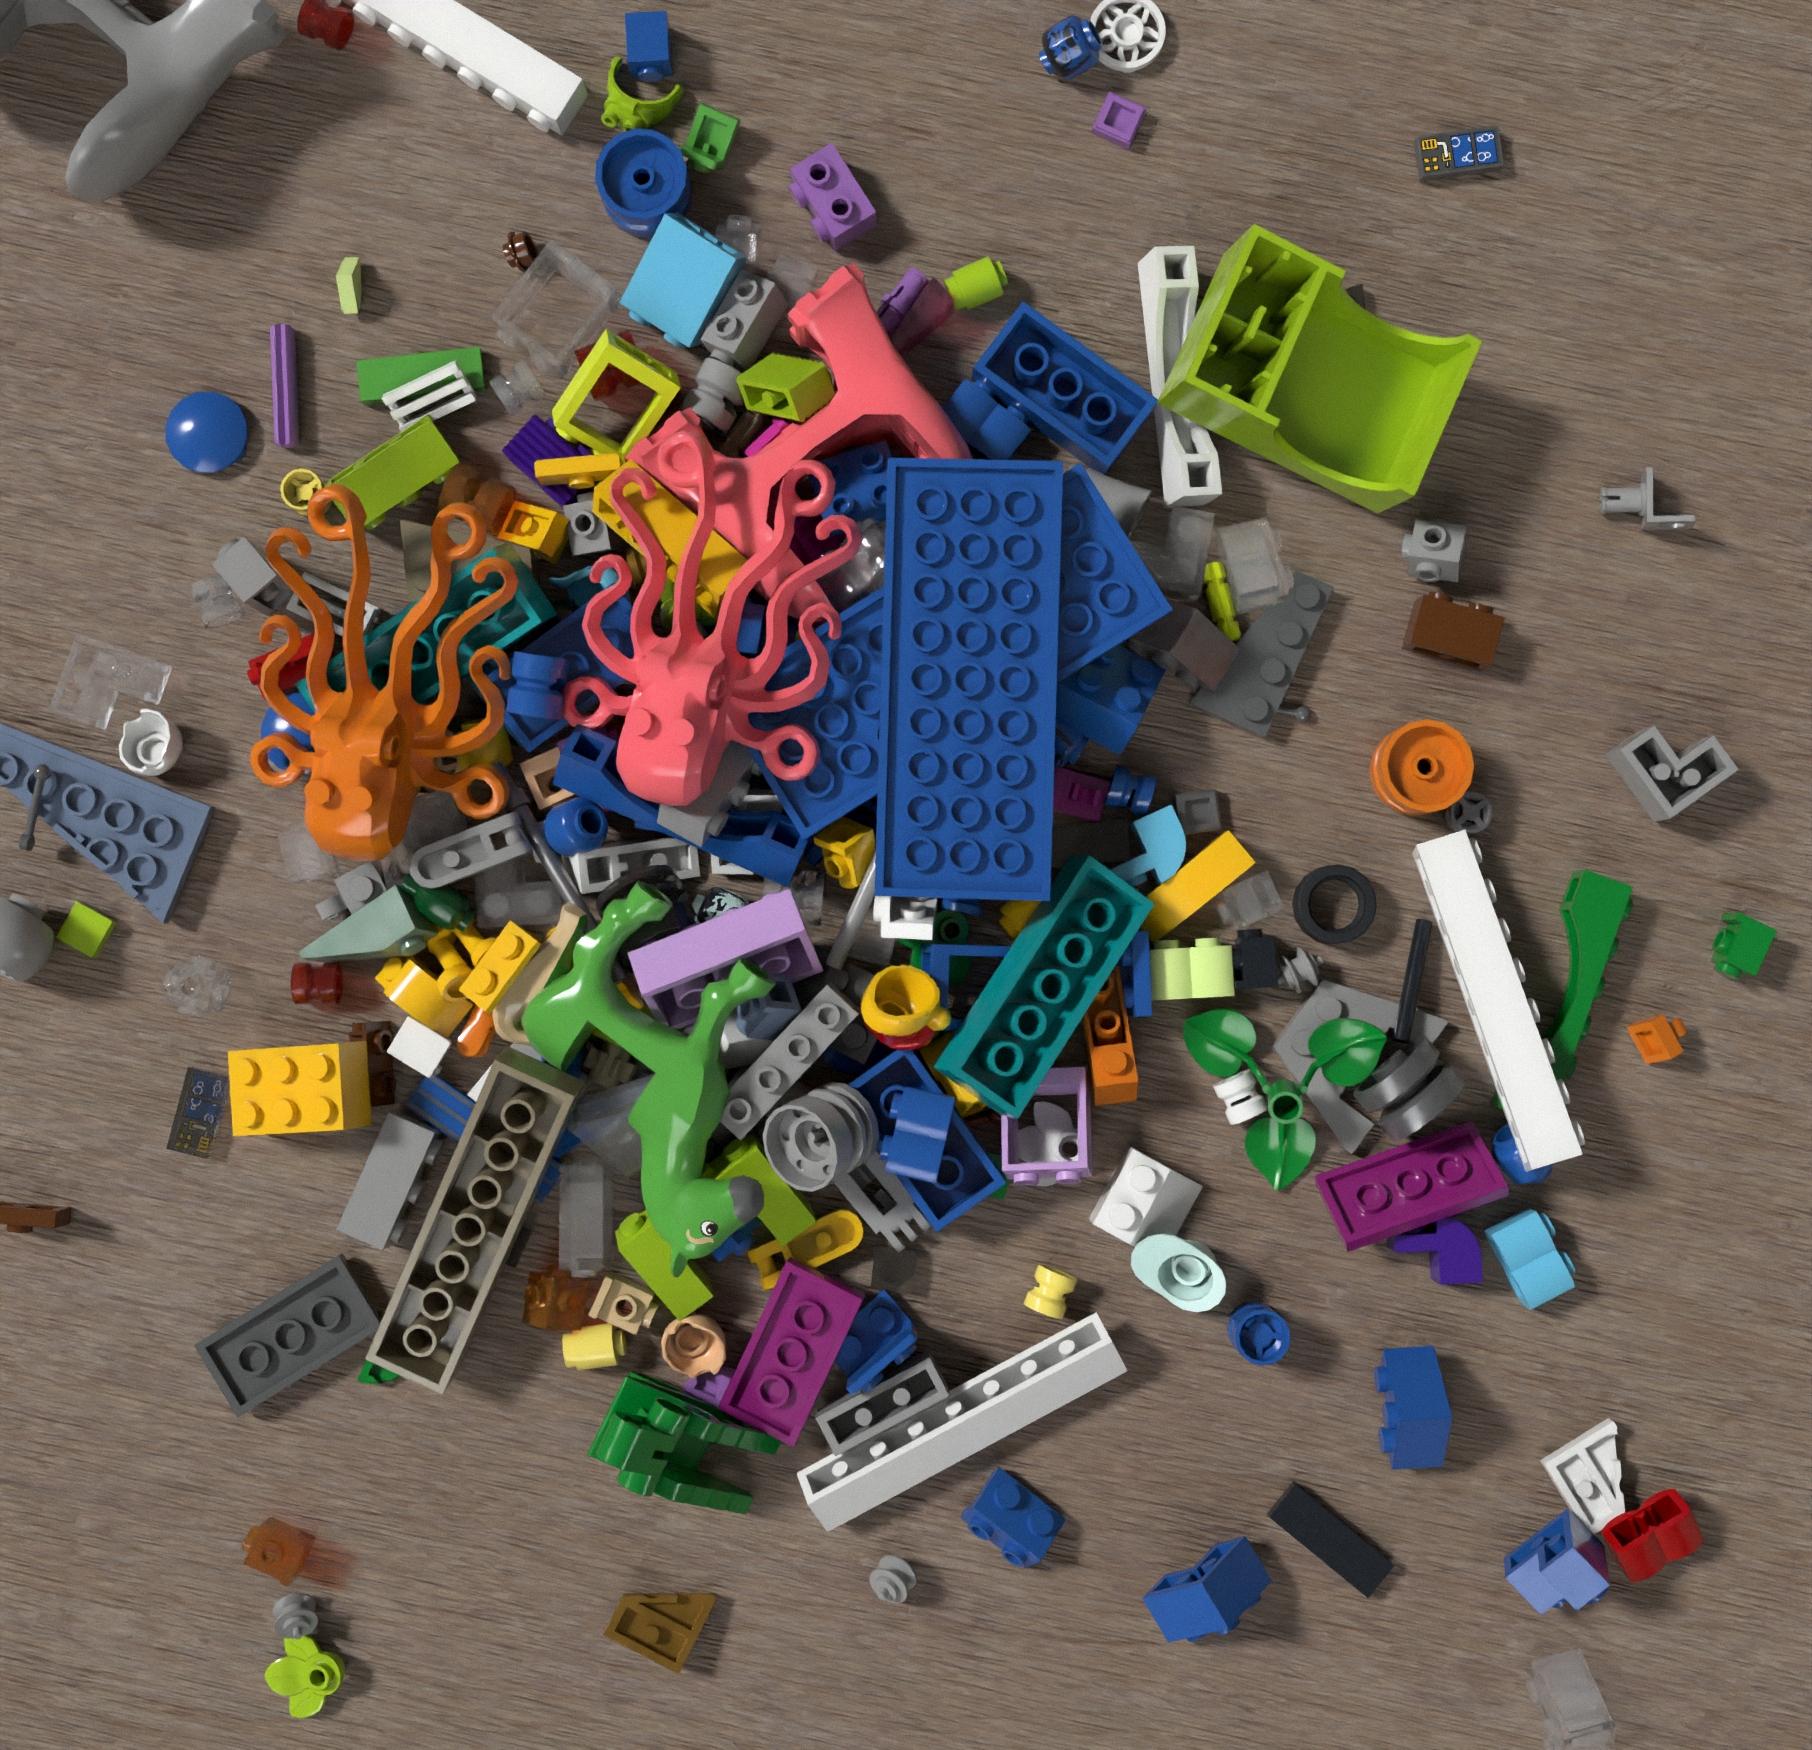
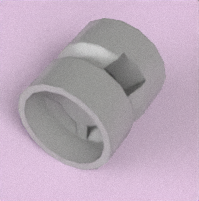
[678,358,744,437]

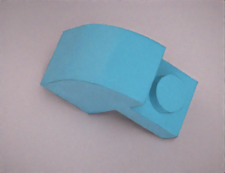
[1110,804,1186,887]

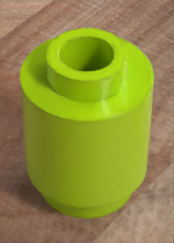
[944,256,1008,311]

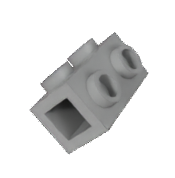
[700,270,788,372]

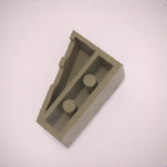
[400,520,541,604]

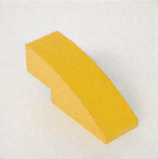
[1140,830,1256,944]

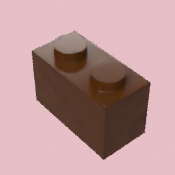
[1402,592,1505,671]

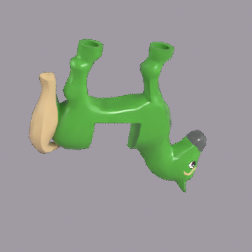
[493,881,776,1278]

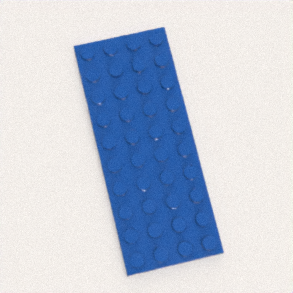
[874,458,1064,901]
[745,463,1173,840]

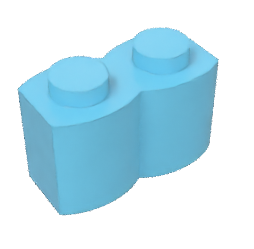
[1484,1208,1576,1310]

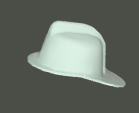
[1131,1234,1226,1312]

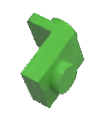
[679,103,741,173]

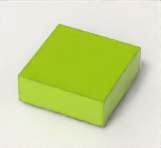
[56,901,118,958]

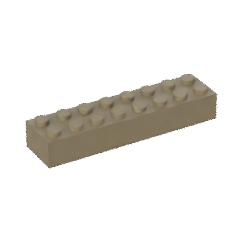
[365,1046,586,1395]

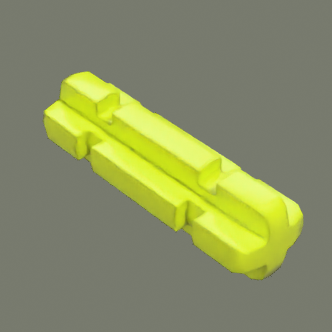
[1200,562,1241,642]

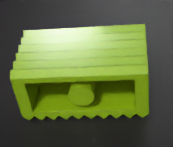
[736,352,835,423]

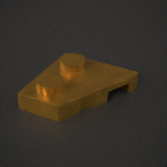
[603,1593,717,1674]

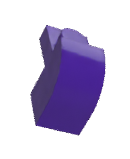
[1387,1217,1483,1285]

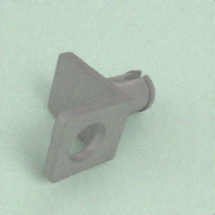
[1599,467,1697,530]

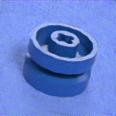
[595,129,692,238]

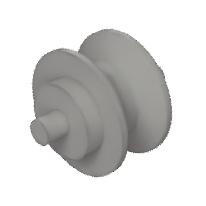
[1278,947,1323,994]
[869,1555,917,1603]
[272,1592,318,1639]

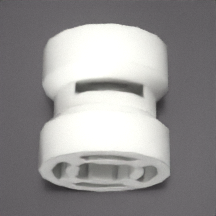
[1213,1069,1268,1125]

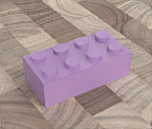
[628,888,823,1030]

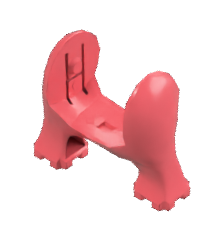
[624,263,973,628]

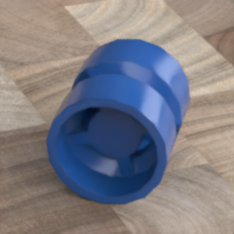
[506,651,570,720]
[1227,1301,1291,1366]

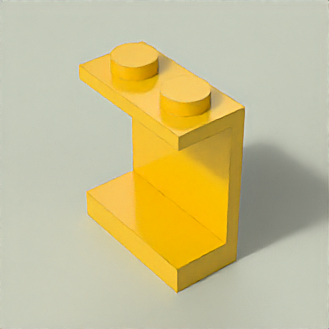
[459,920,544,1027]

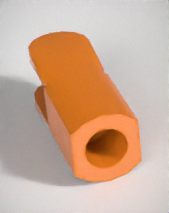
[457,1004,495,1057]

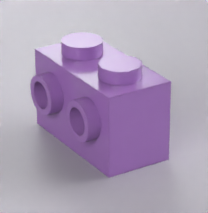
[788,143,877,251]

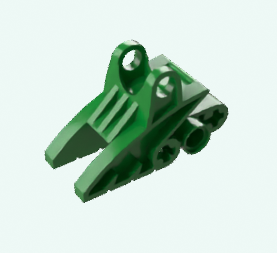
[587,1371,782,1514]

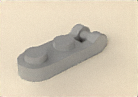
[409,812,533,889]

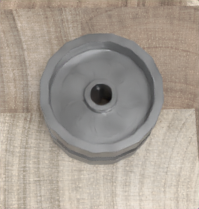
[1353,1035,1465,1141]

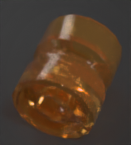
[438,462,516,537]

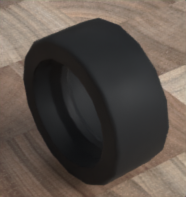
[1292,864,1377,944]

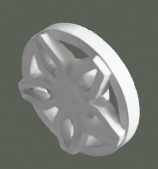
[1090,0,1166,73]

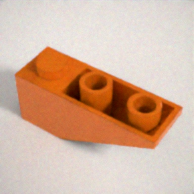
[1082,966,1139,1106]

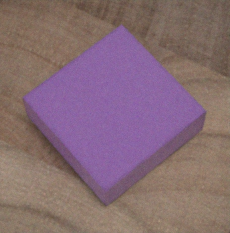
[1092,91,1147,150]

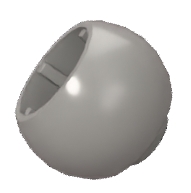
[0,893,54,982]

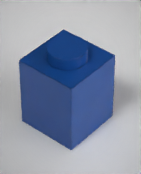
[625,11,673,82]

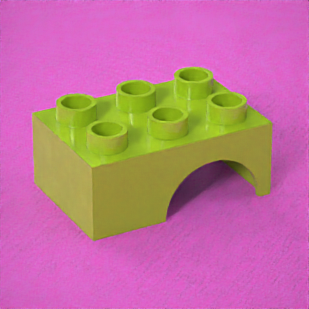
[1157,224,1482,514]

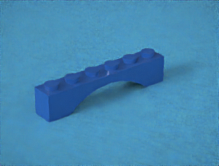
[553,724,809,887]

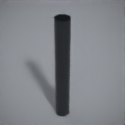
[1392,919,1433,1044]

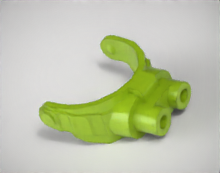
[601,56,684,132]

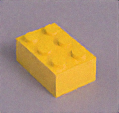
[228,1041,372,1136]

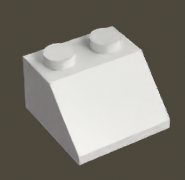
[1089,1145,1203,1247]

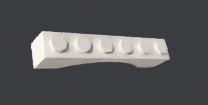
[1138,246,1222,508]

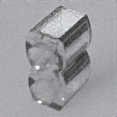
[1216,517,1294,614]
[816,518,886,614]

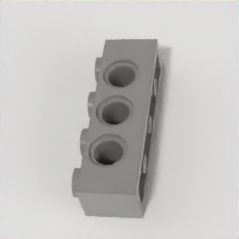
[720,981,861,1140]

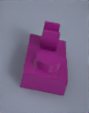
[1053,767,1110,823]

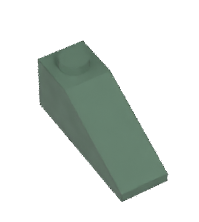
[299,885,439,963]

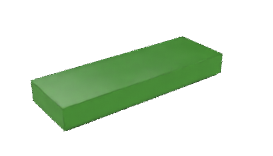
[356,346,487,405]

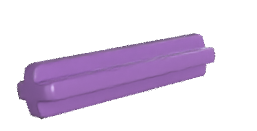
[270,324,299,448]

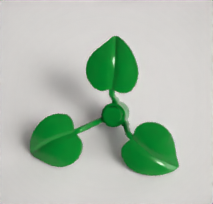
[1183,1009,1387,1191]

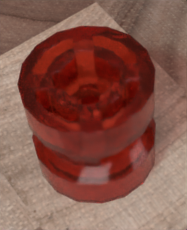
[297,0,354,51]
[291,963,343,1004]

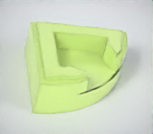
[336,257,362,314]

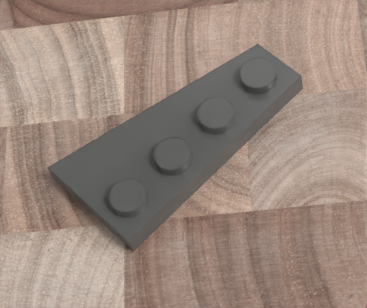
[1188,571,1334,739]

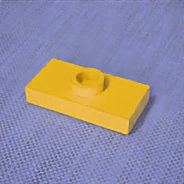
[534,453,624,489]

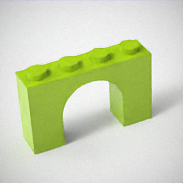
[615,1132,817,1321]

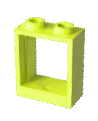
[552,329,681,463]

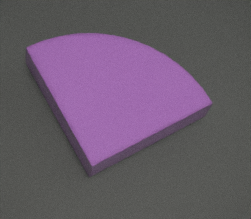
[682,1364,737,1407]

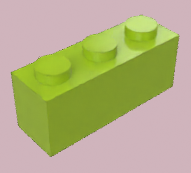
[324,414,460,530]

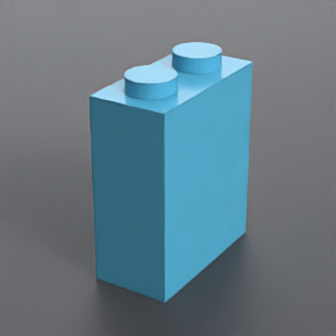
[619,213,748,349]

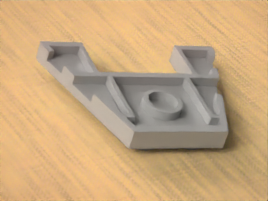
[1271,980,1448,1154]

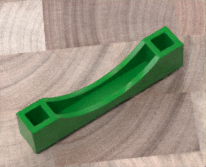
[1490,869,1633,1111]

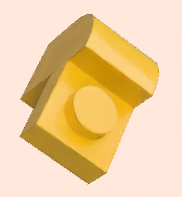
[375,954,474,1038]

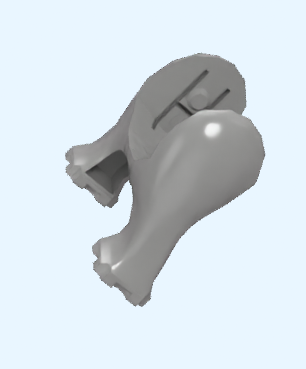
[0,0,287,202]

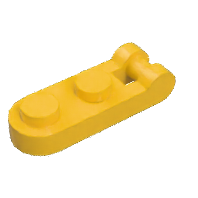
[746,1209,864,1291]

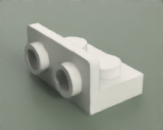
[873,896,938,940]

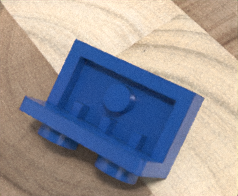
[960,1467,1066,1568]

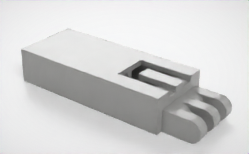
[834,1149,931,1252]

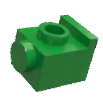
[1710,912,1777,980]

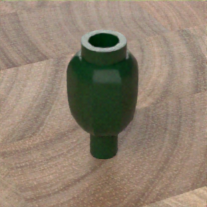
[400,873,477,932]

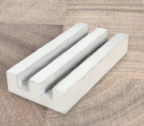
[381,360,477,431]
[286,571,382,637]

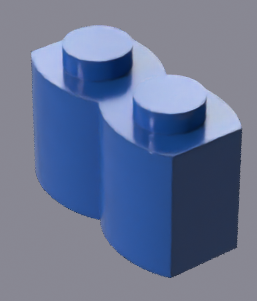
[943,379,1031,460]
[879,1085,956,1183]

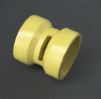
[280,468,332,517]
[1023,1264,1078,1320]

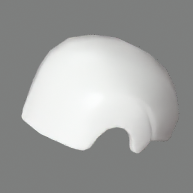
[119,709,183,776]

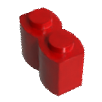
[1601,1489,1704,1582]

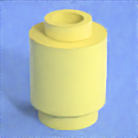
[562,1323,627,1371]

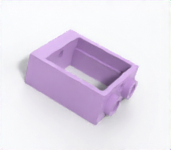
[1001,1067,1093,1186]

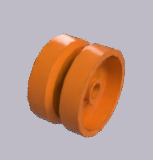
[1369,719,1474,816]

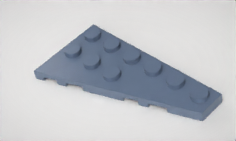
[0,722,215,924]

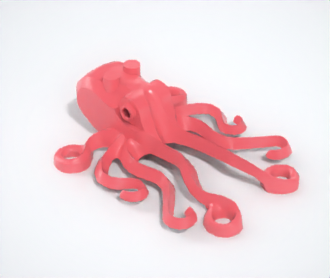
[561,431,862,806]

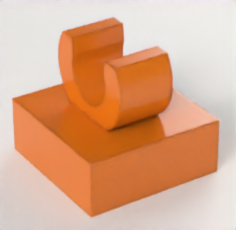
[1626,1014,1688,1064]

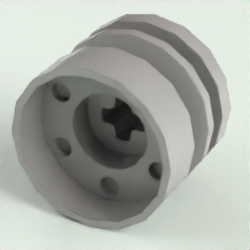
[763,1082,879,1192]

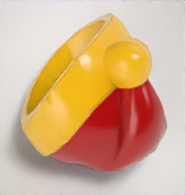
[860,965,951,1050]

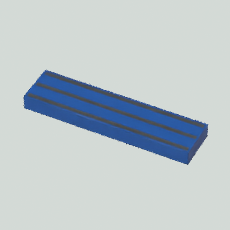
[405,1075,568,1202]

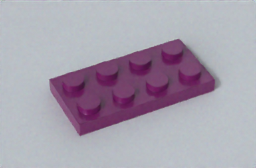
[1314,1121,1509,1252]
[718,1257,866,1447]

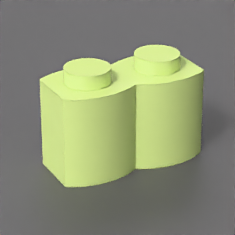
[1149,938,1235,1000]

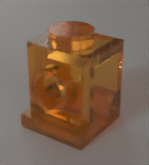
[242,1516,316,1587]

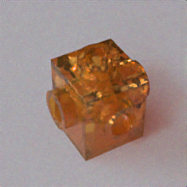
[522,1264,589,1331]

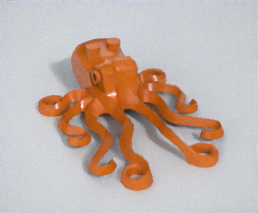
[250,484,518,862]

